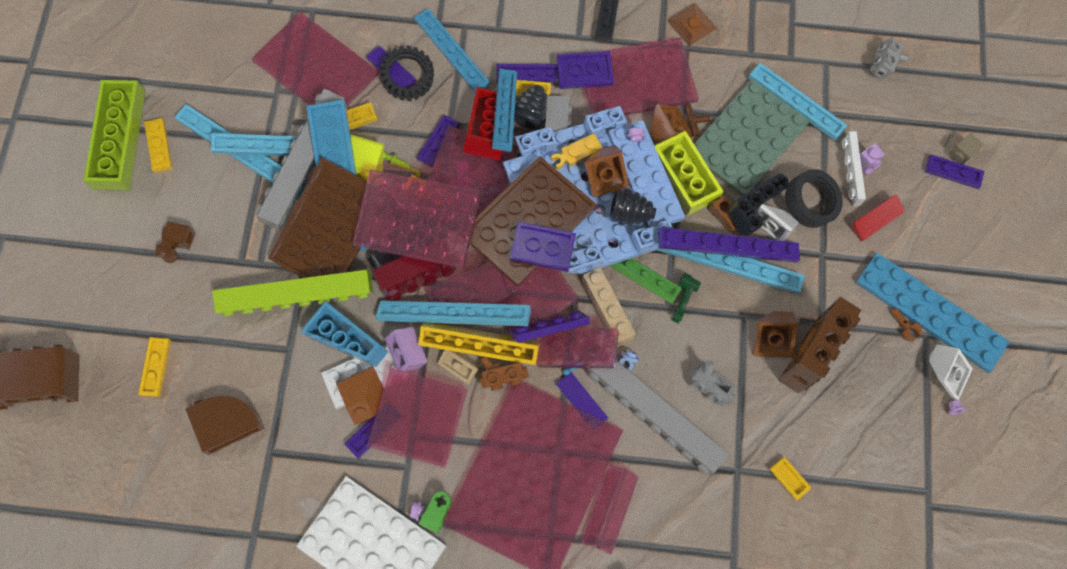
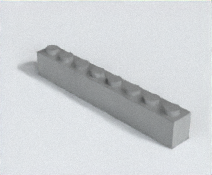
[256,89,345,231]
[587,350,729,475]

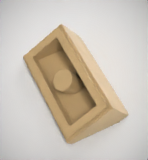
[437,350,482,385]

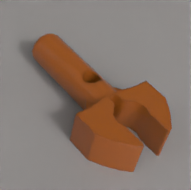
[891,308,922,342]

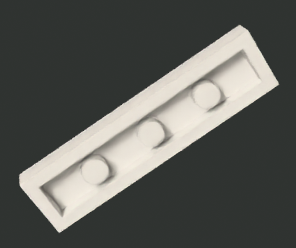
[842,131,866,206]

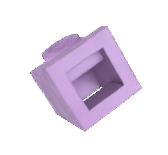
[860,143,885,176]

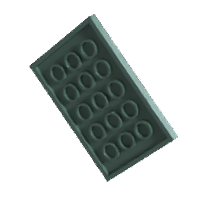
[694,79,810,196]

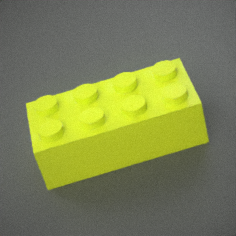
[654,131,724,216]

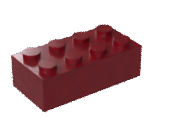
[372,238,456,301]

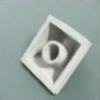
[758,204,799,241]
[929,345,973,401]

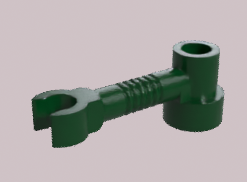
[671,272,701,324]

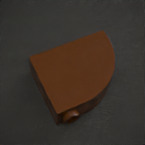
[185,396,265,455]

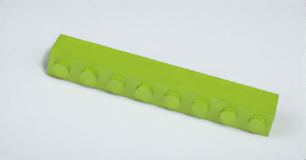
[212,270,374,317]

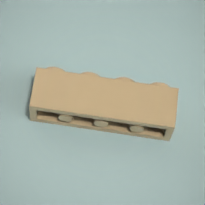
[582,267,636,348]

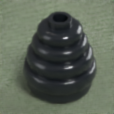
[514,85,547,130]
[610,188,656,226]

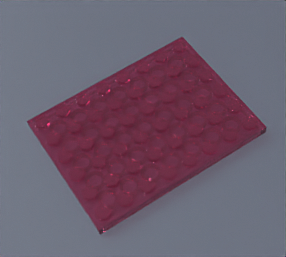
[443,382,623,569]

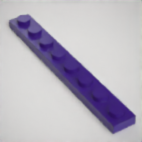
[658,227,800,263]

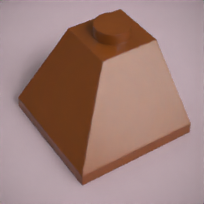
[668,3,717,46]
[651,103,694,145]
[585,145,629,197]
[753,311,798,357]
[336,366,390,425]

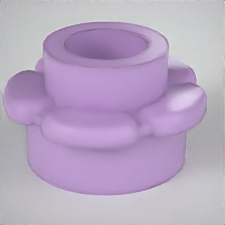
[627,128,646,142]
[410,500,425,521]

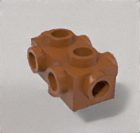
[480,357,529,391]

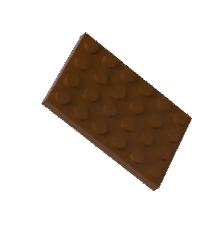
[460,156,597,287]
[268,158,390,278]

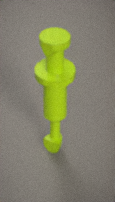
[383,150,421,176]

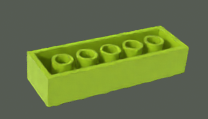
[83,80,145,191]

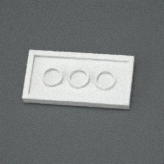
[321,344,410,410]

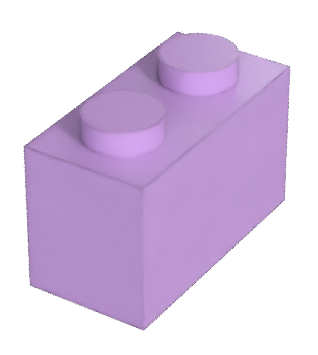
[385,327,428,374]

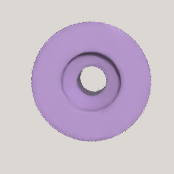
[948,400,966,415]

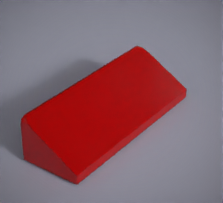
[850,194,905,242]

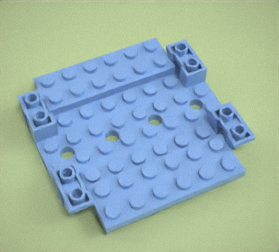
[503,106,685,274]

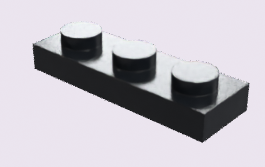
[595,0,619,42]

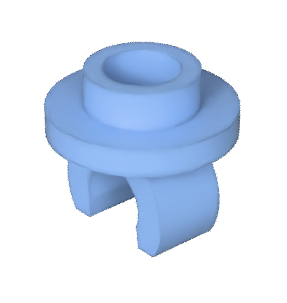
[619,349,639,371]

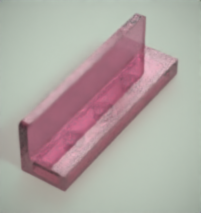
[582,465,638,554]

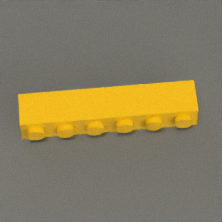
[418,323,540,365]

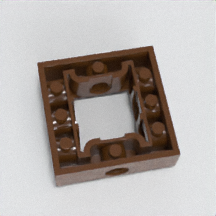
[778,297,862,394]

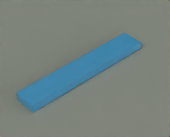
[414,8,490,93]
[492,69,517,152]

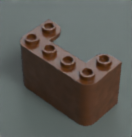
[0,344,80,410]

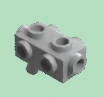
[871,38,908,79]
[690,360,737,407]

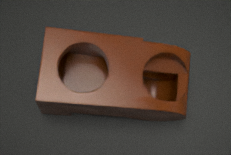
[708,195,738,233]

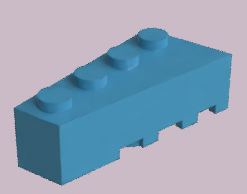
[300,301,388,367]

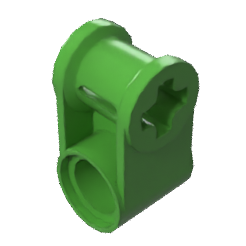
[419,492,452,534]

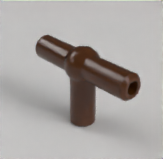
[684,104,710,137]

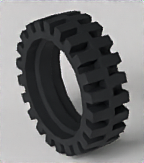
[380,46,434,101]

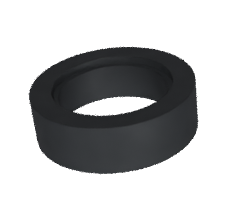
[785,169,843,228]

